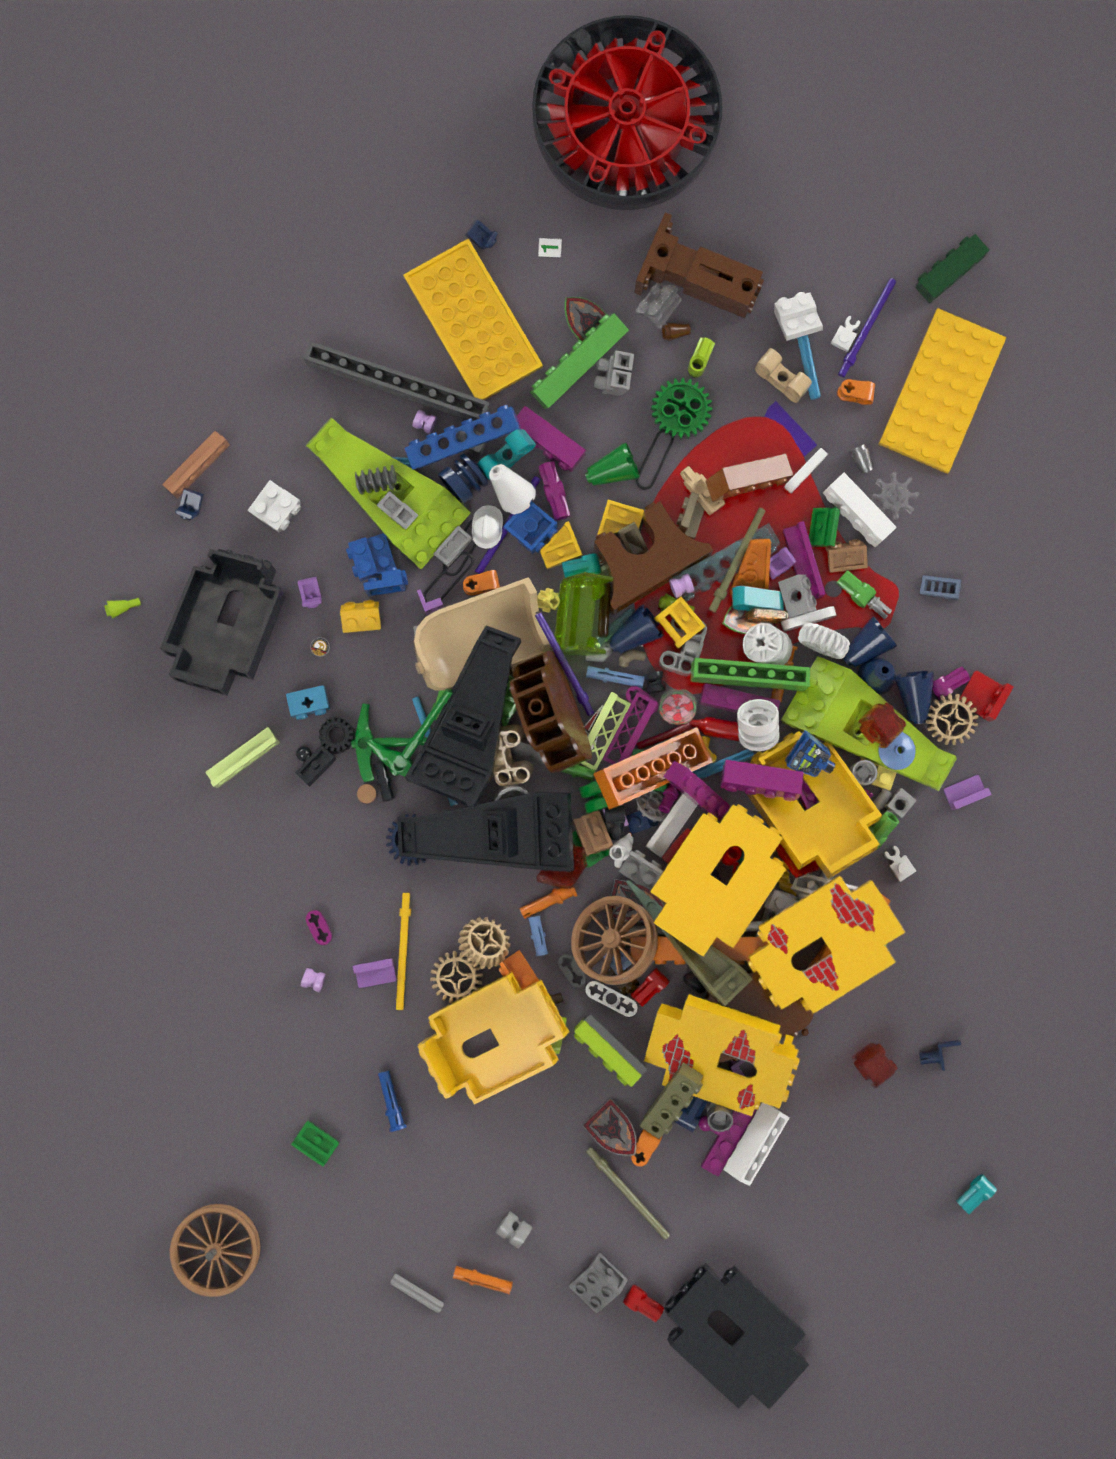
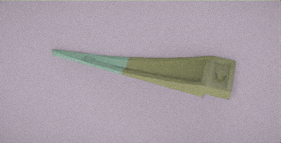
[626,880,753,1006]

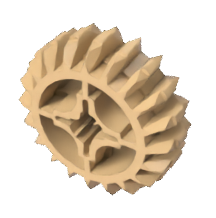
[925,693,979,745]
[458,917,510,969]
[430,951,483,1003]

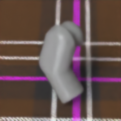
[586,643,612,662]

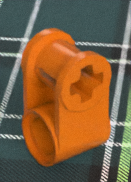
[837,379,875,405]
[463,570,500,596]
[631,1129,662,1167]

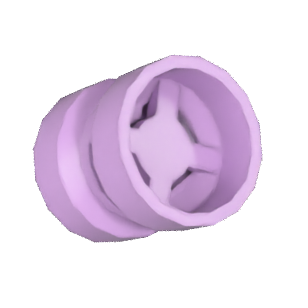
[412,409,437,434]
[669,573,694,598]
[301,968,326,992]

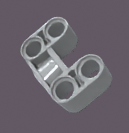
[659,619,707,676]

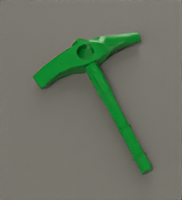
[366,689,453,777]
[351,703,428,782]

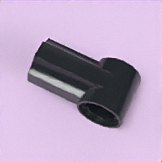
[604,805,625,840]

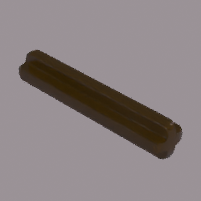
[598,583,611,638]

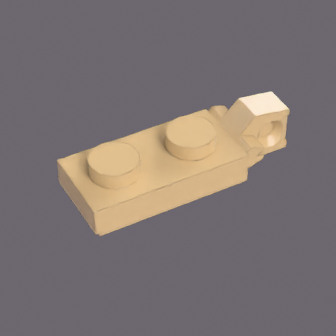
[680,466,725,516]

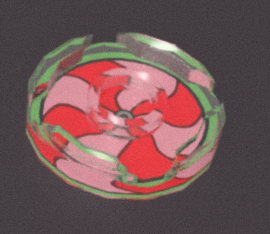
[659,689,697,725]

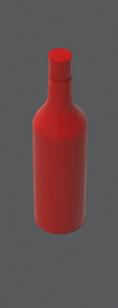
[678,717,740,742]

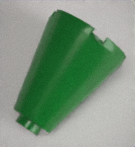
[585,443,640,486]

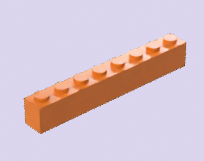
[631,936,768,965]

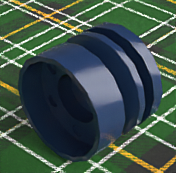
[438,453,488,505]

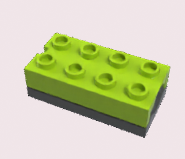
[573,1012,648,1087]

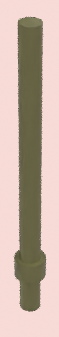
[709,508,766,613]
[585,1147,670,1240]

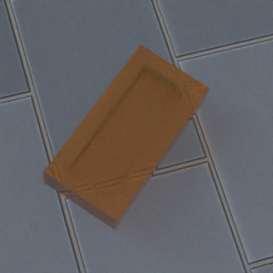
[745,608,788,624]

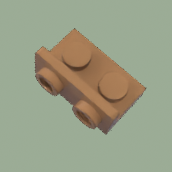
[825,539,868,572]

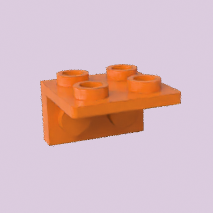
[499,950,539,990]

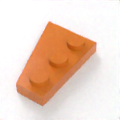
[729,539,771,595]

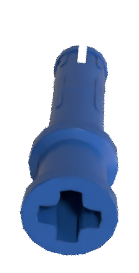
[378,1070,407,1132]

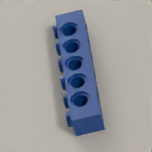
[405,405,521,470]

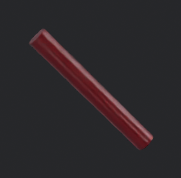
[637,722,693,750]

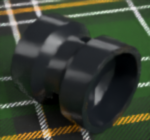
[644,671,666,694]

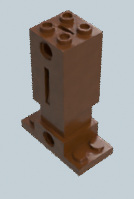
[634,212,764,318]

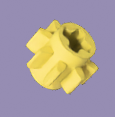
[537,588,560,613]

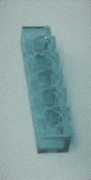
[669,523,780,602]

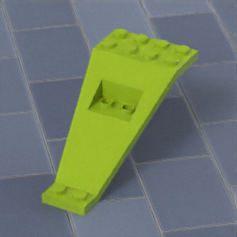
[306,418,471,569]
[781,656,957,791]

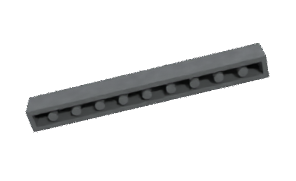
[304,341,490,425]

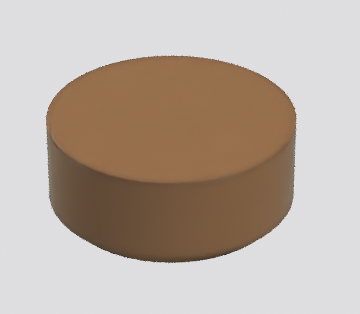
[357,784,377,804]

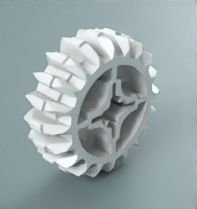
[798,623,850,659]

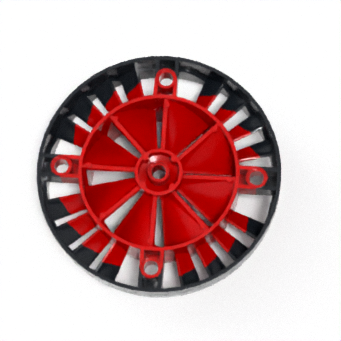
[532,15,723,210]

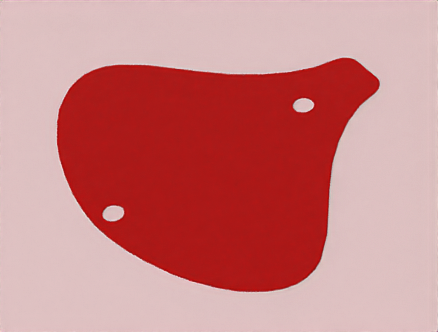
[635,416,899,694]

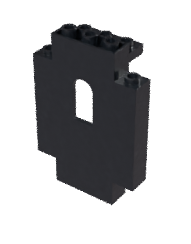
[160,549,286,696]
[664,1263,809,1409]

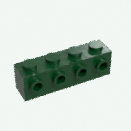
[915,234,990,304]

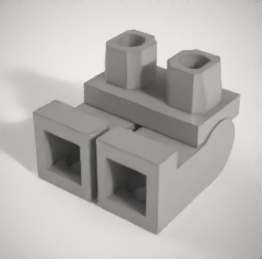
[593,350,634,396]

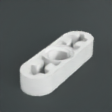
[784,448,828,493]
[781,606,837,632]
[585,981,638,1017]

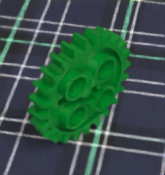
[651,378,713,440]

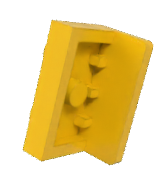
[340,600,381,633]

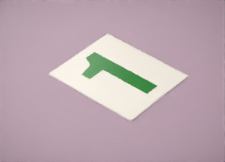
[538,238,562,257]

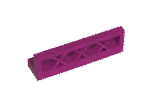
[783,521,825,599]
[602,692,658,765]

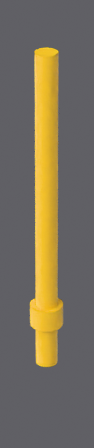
[396,893,411,1010]

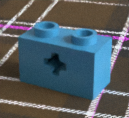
[286,685,331,720]

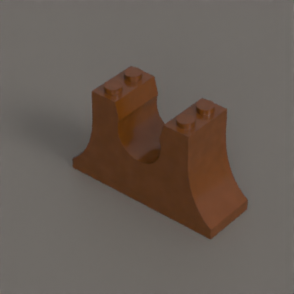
[594,502,713,616]

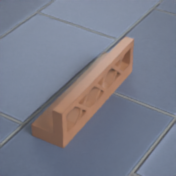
[162,431,230,499]

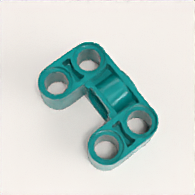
[477,429,536,480]

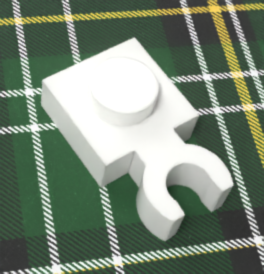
[831,316,860,352]
[884,846,916,882]

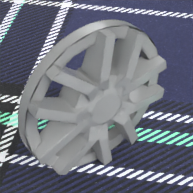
[635,790,669,822]

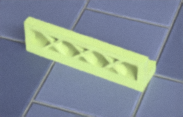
[580,692,631,770]
[205,727,280,788]

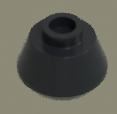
[683,970,706,994]

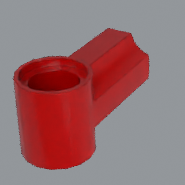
[630,968,670,1007]
[622,1284,664,1323]

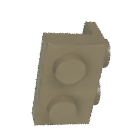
[676,492,704,539]

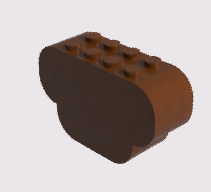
[510,650,592,773]
[704,969,814,1062]

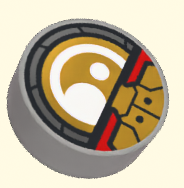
[310,637,330,657]

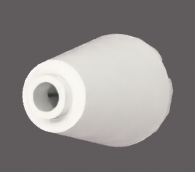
[489,464,535,514]

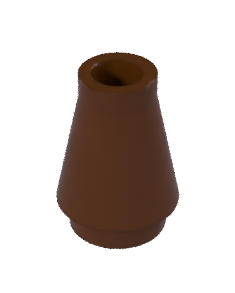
[662,322,691,341]

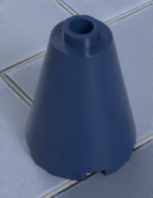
[609,604,664,653]
[843,616,897,667]
[857,657,896,695]
[895,671,934,724]

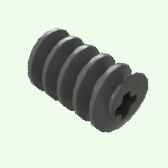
[355,465,397,495]

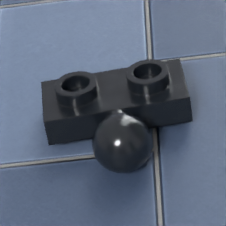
[295,745,336,787]

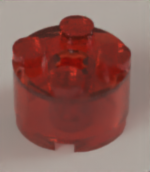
[859,703,906,748]
[851,1042,898,1088]

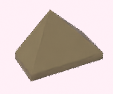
[618,522,649,555]

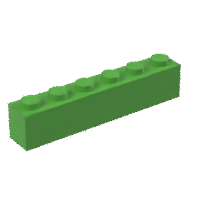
[530,313,629,409]
[690,658,810,691]

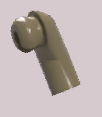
[619,649,646,668]

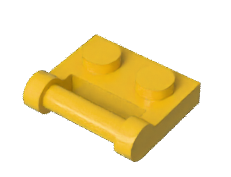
[654,597,705,649]

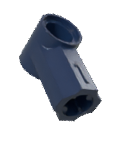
[675,1096,708,1132]

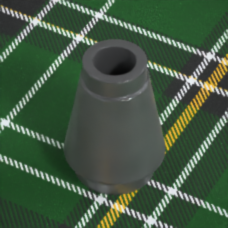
[851,444,873,474]

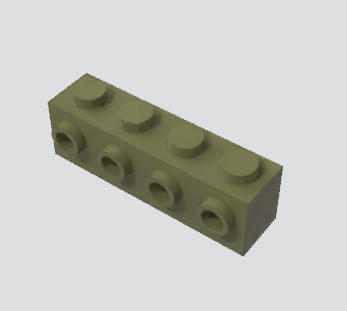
[640,1062,703,1139]

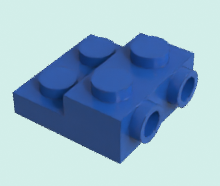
[503,501,558,554]
[346,533,396,581]
[363,567,408,597]

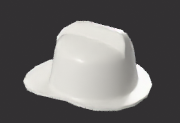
[472,505,503,549]

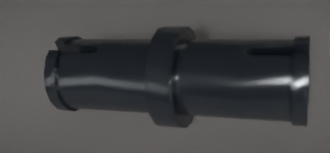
[373,762,395,802]

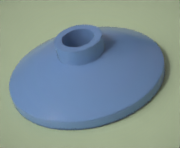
[878,731,916,770]

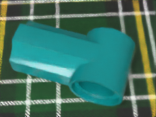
[562,553,602,579]
[956,1174,997,1214]

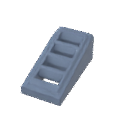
[920,575,961,600]

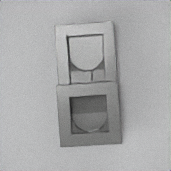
[377,491,418,530]

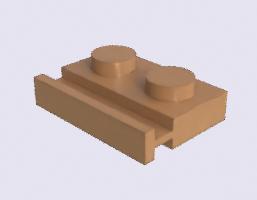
[573,810,613,857]

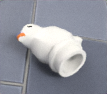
[609,833,634,868]

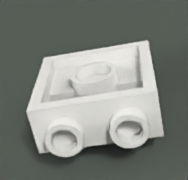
[774,292,823,341]
[248,480,301,533]

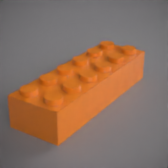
[594,727,713,809]

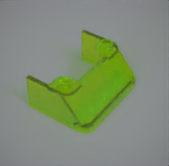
[555,572,613,656]

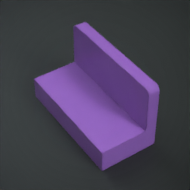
[417,589,444,616]
[943,775,991,810]
[353,958,397,988]

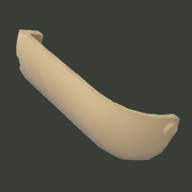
[414,577,550,690]

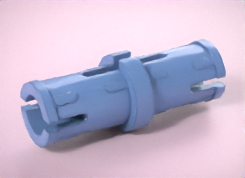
[528,915,548,956]

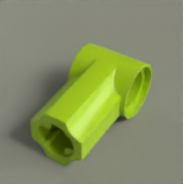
[688,337,715,378]

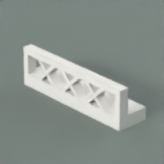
[645,793,697,858]

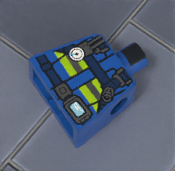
[785,730,835,777]

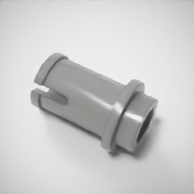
[867,596,892,619]

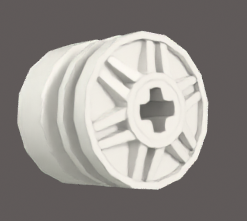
[743,623,793,665]
[737,699,780,751]

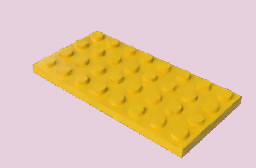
[403,239,543,400]
[879,308,1007,474]

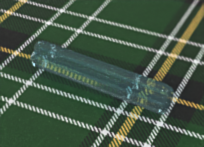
[589,608,635,651]

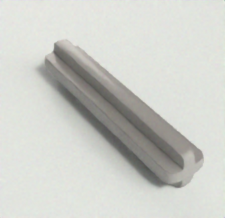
[390,1274,444,1313]

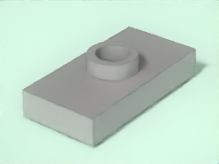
[433,526,473,567]

